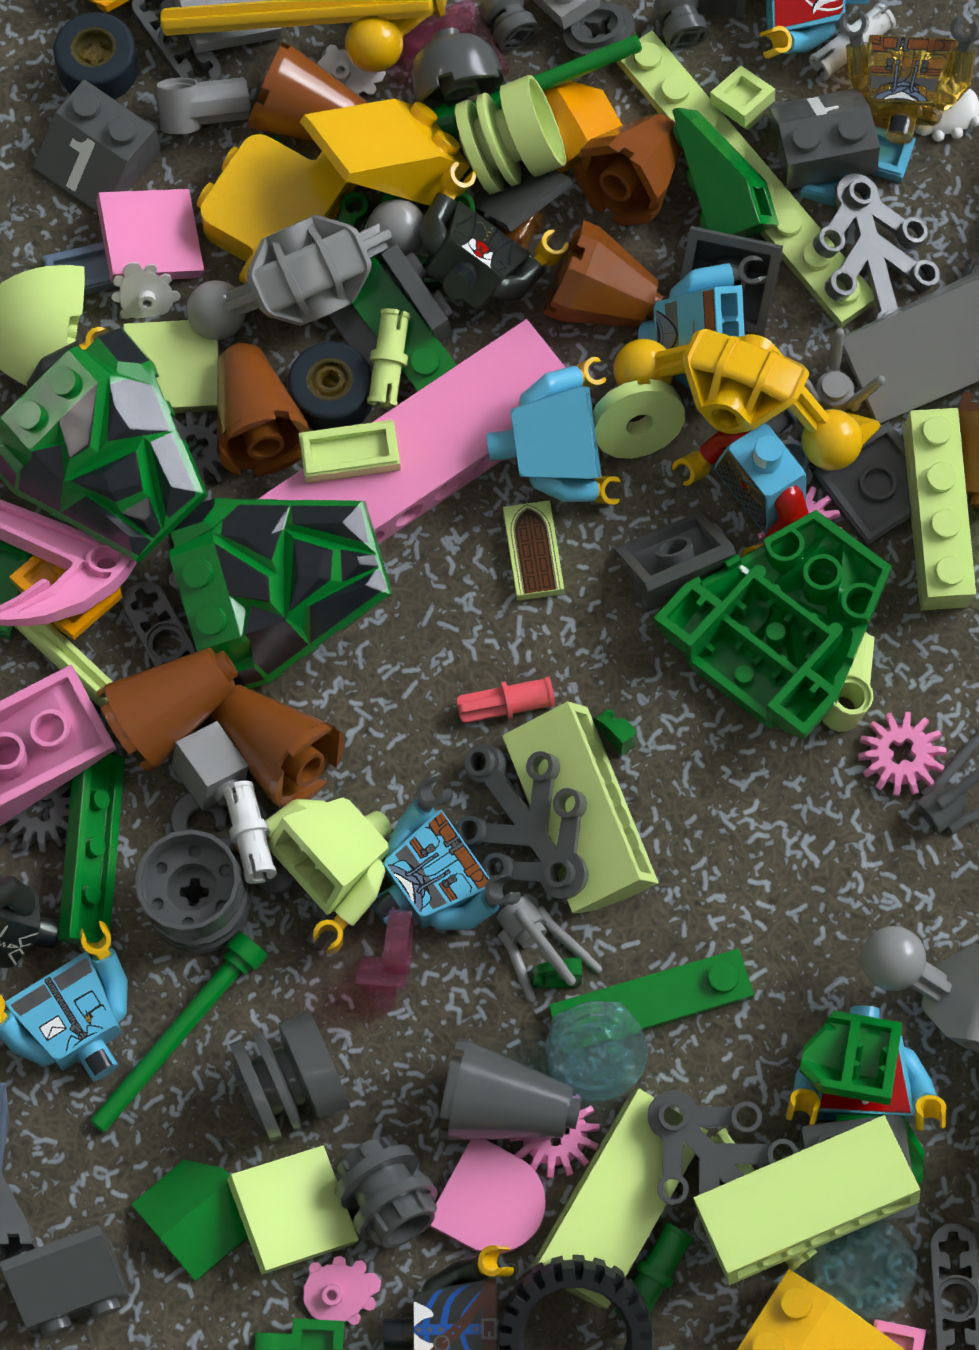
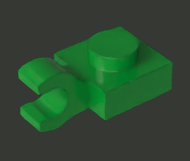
[255,1318,345,1350]

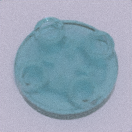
[545,1001,648,1101]
[812,1221,917,1322]

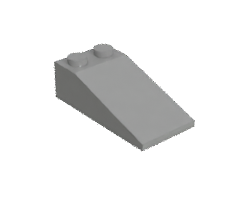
[843,270,979,423]

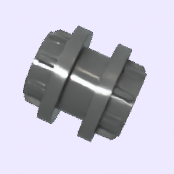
[335,1137,438,1248]

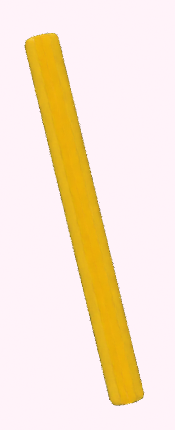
[160,0,433,36]

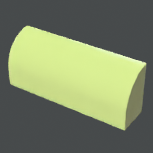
[502,701,659,913]
[529,1088,708,1309]
[693,1115,920,1285]

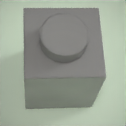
[171,721,249,811]

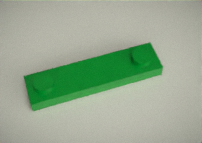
[346,223,457,392]
[58,753,125,946]
[549,948,754,1055]

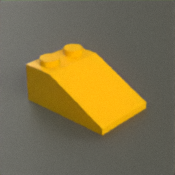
[300,99,470,206]
[737,1269,905,1350]

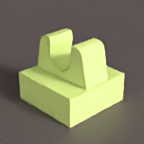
[710,66,775,130]

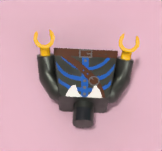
[383,1245,514,1350]

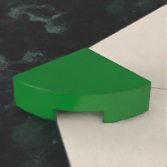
[592,708,637,757]
[531,958,582,989]

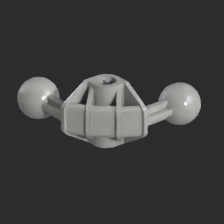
[186,199,424,340]
[861,926,979,1053]

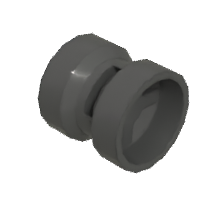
[478,0,539,51]
[653,0,709,51]

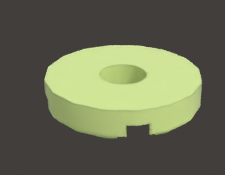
[593,379,685,459]

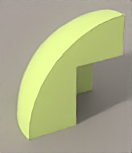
[0,265,85,386]

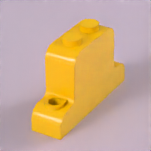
[197,134,358,310]

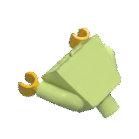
[235,798,391,955]

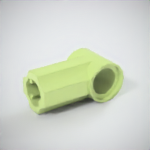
[822,632,874,732]

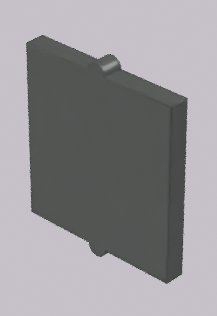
[474,163,573,232]

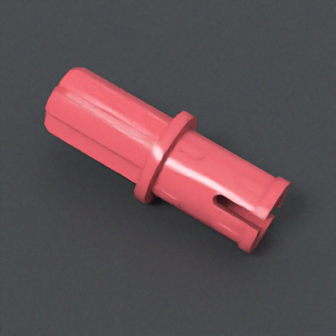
[457,676,555,723]

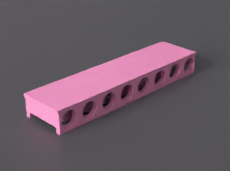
[258,319,566,544]

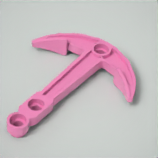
[0,499,137,626]

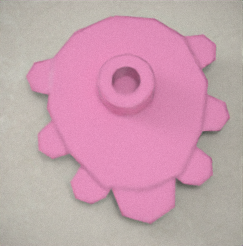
[304,1256,381,1325]

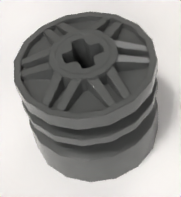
[135,829,252,954]
[229,1010,351,1143]

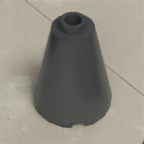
[438,1038,581,1140]

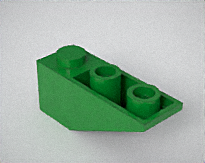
[672,108,779,238]

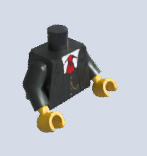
[419,162,569,309]

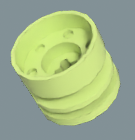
[455,75,566,194]

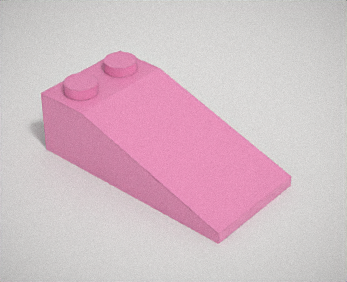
[0,664,116,826]

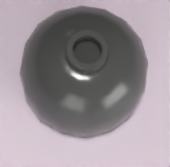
[411,28,506,109]

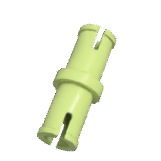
[367,308,411,408]

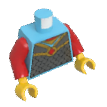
[672,423,808,558]

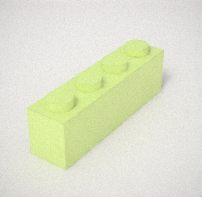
[903,408,976,610]

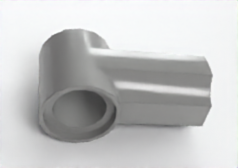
[157,77,251,134]

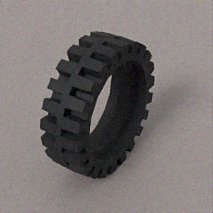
[498,1255,653,1350]

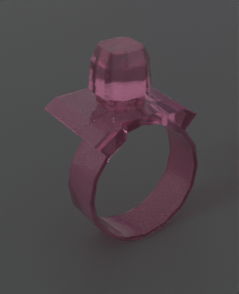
[355,909,414,1013]

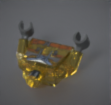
[839,11,979,144]

